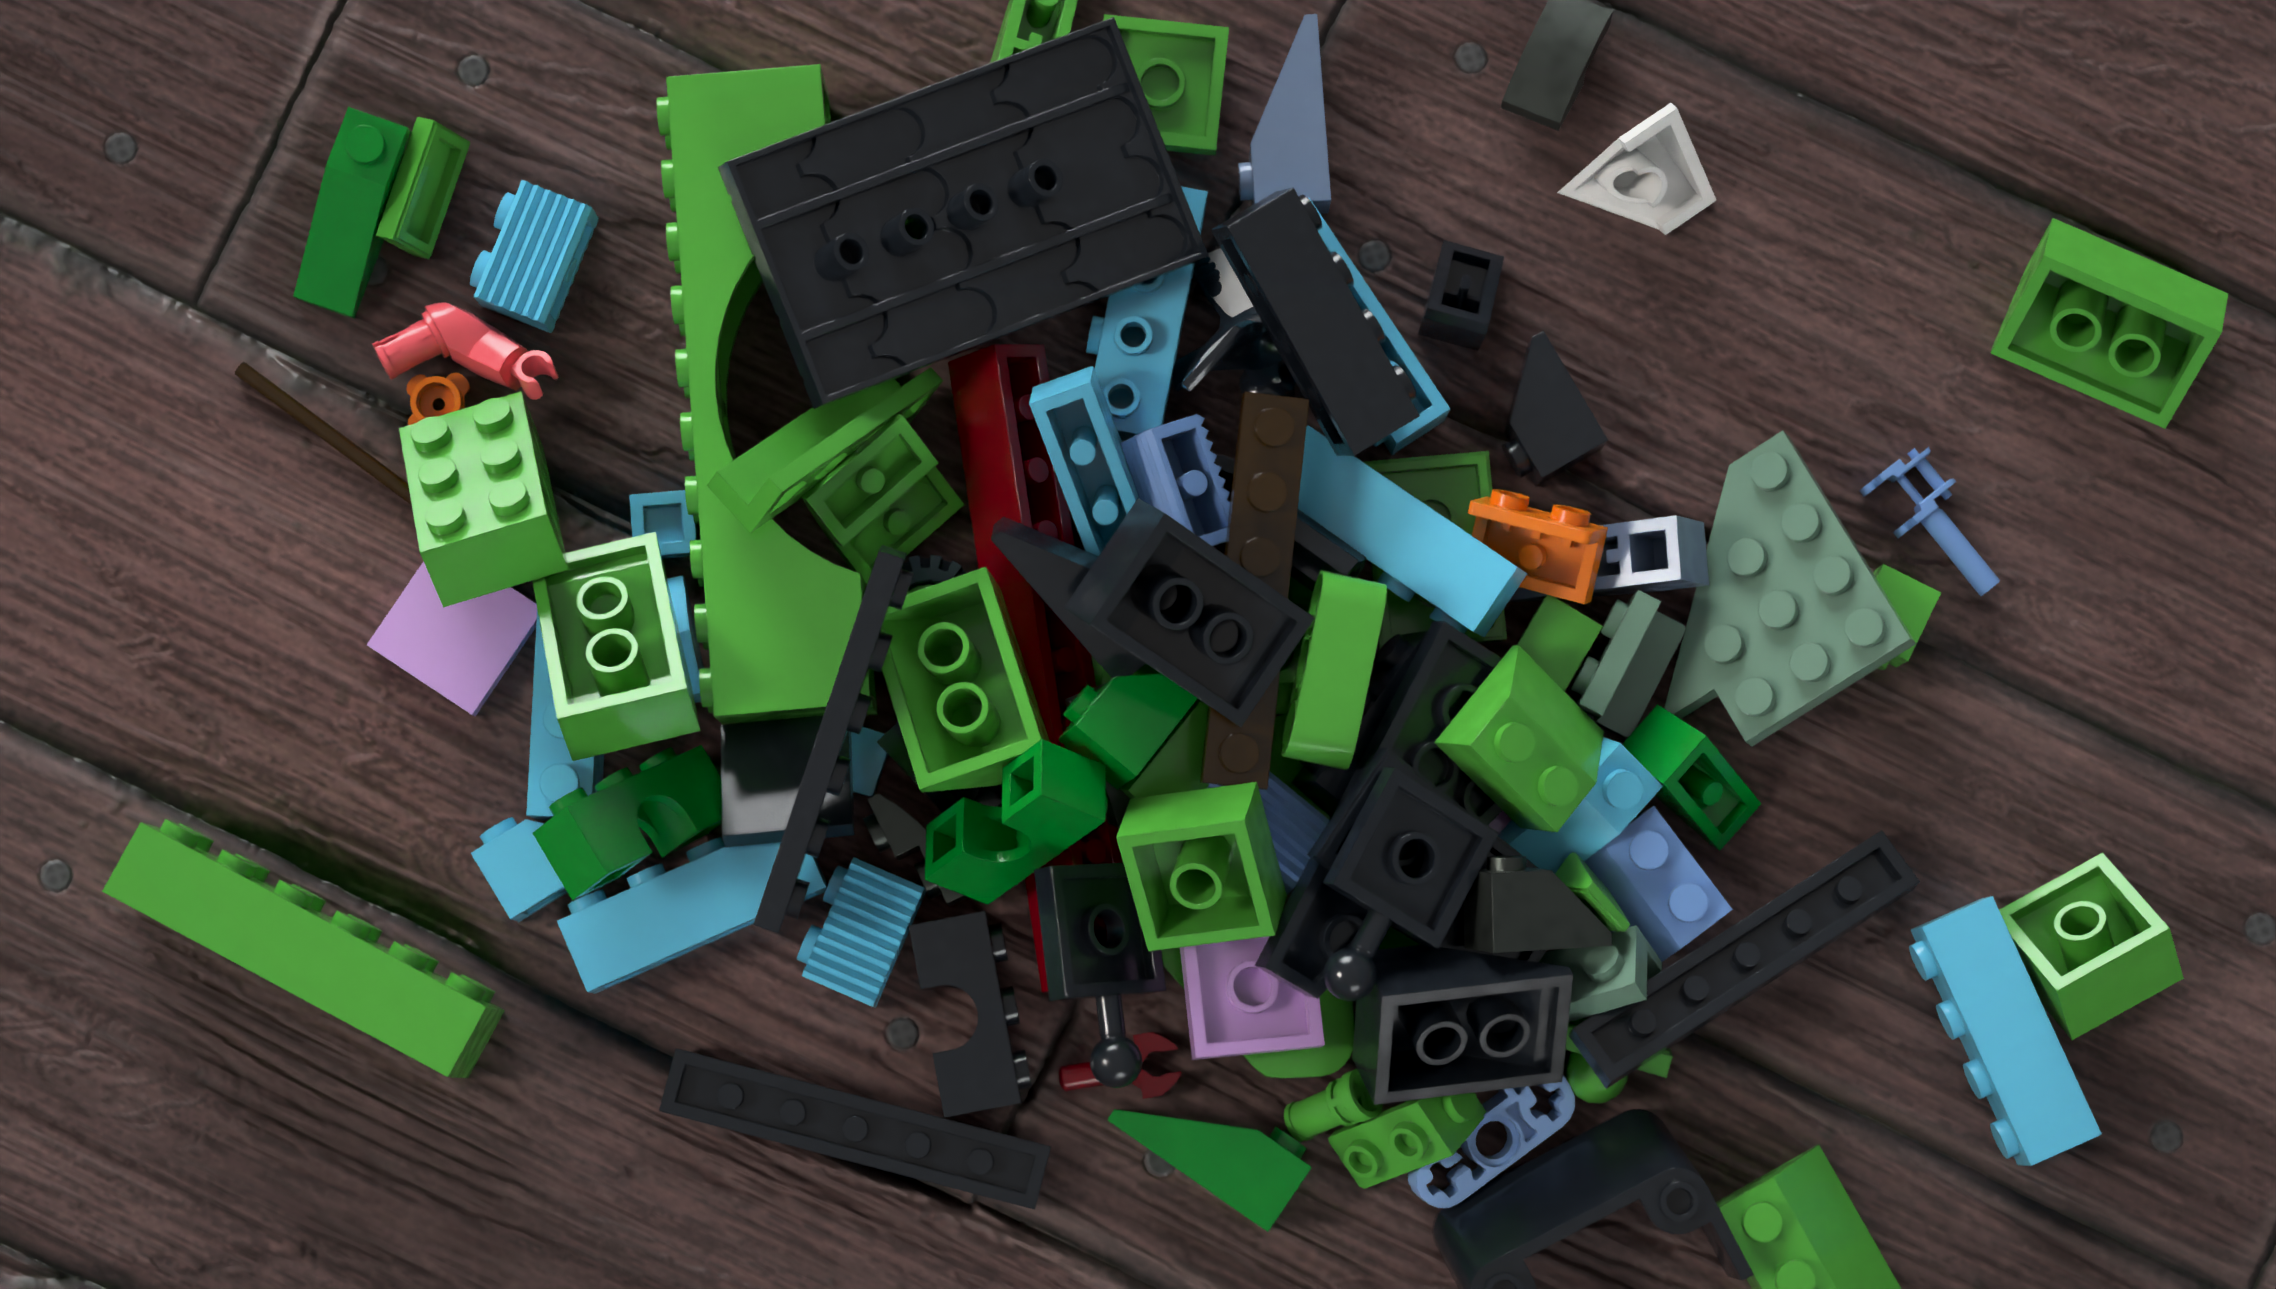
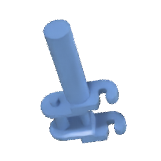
[1859,447,2000,596]

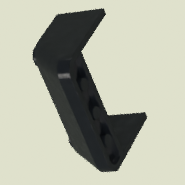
[1432,1109,1754,1289]

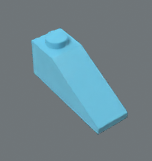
[1498,737,1663,874]

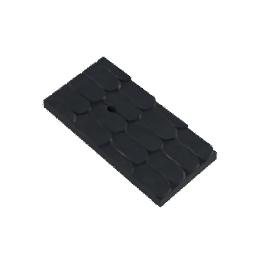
[718,17,1208,409]

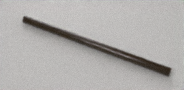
[235,362,412,505]

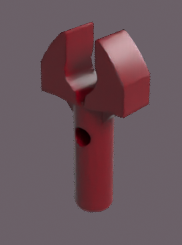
[1058,1032,1182,1099]

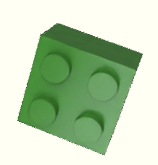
[1116,782,1287,951]

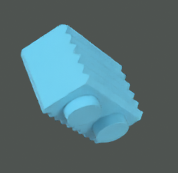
[470,180,598,333]
[797,857,927,1008]

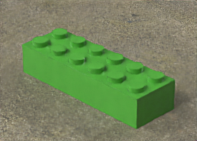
[102,819,505,1078]

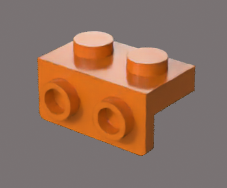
[1468,489,1608,604]

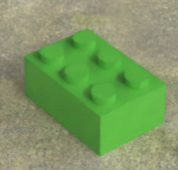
[399,391,569,608]

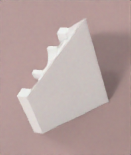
[1557,103,1717,235]

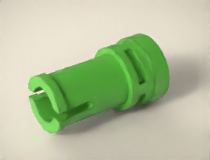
[1284,1068,1383,1142]

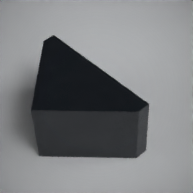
[1418,240,1504,351]

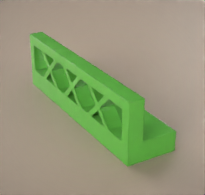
[707,367,943,533]

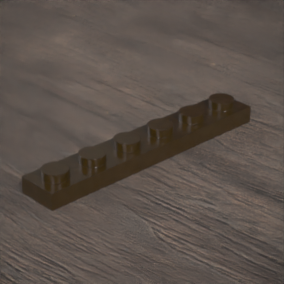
[1200,392,1310,790]

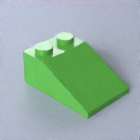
[532,532,701,761]

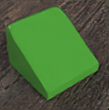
[1555,852,1630,932]

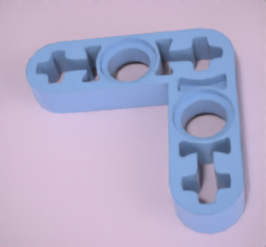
[1408,1075,1575,1208]

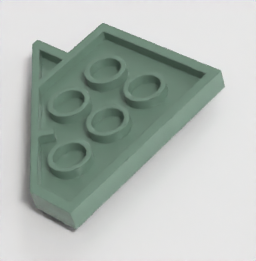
[1664,430,1916,747]

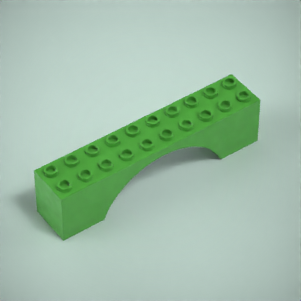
[657,64,878,725]

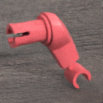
[372,302,559,400]

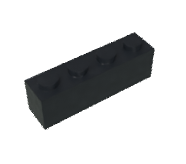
[1211,187,1420,456]

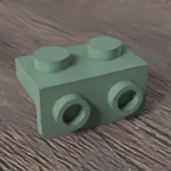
[1570,590,1685,738]
[1539,925,1662,1022]

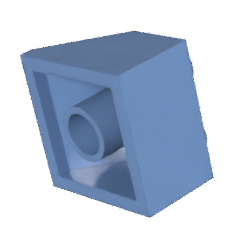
[1584,806,1733,962]

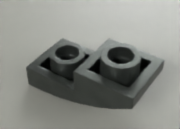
[1501,0,1613,131]
[863,793,968,906]

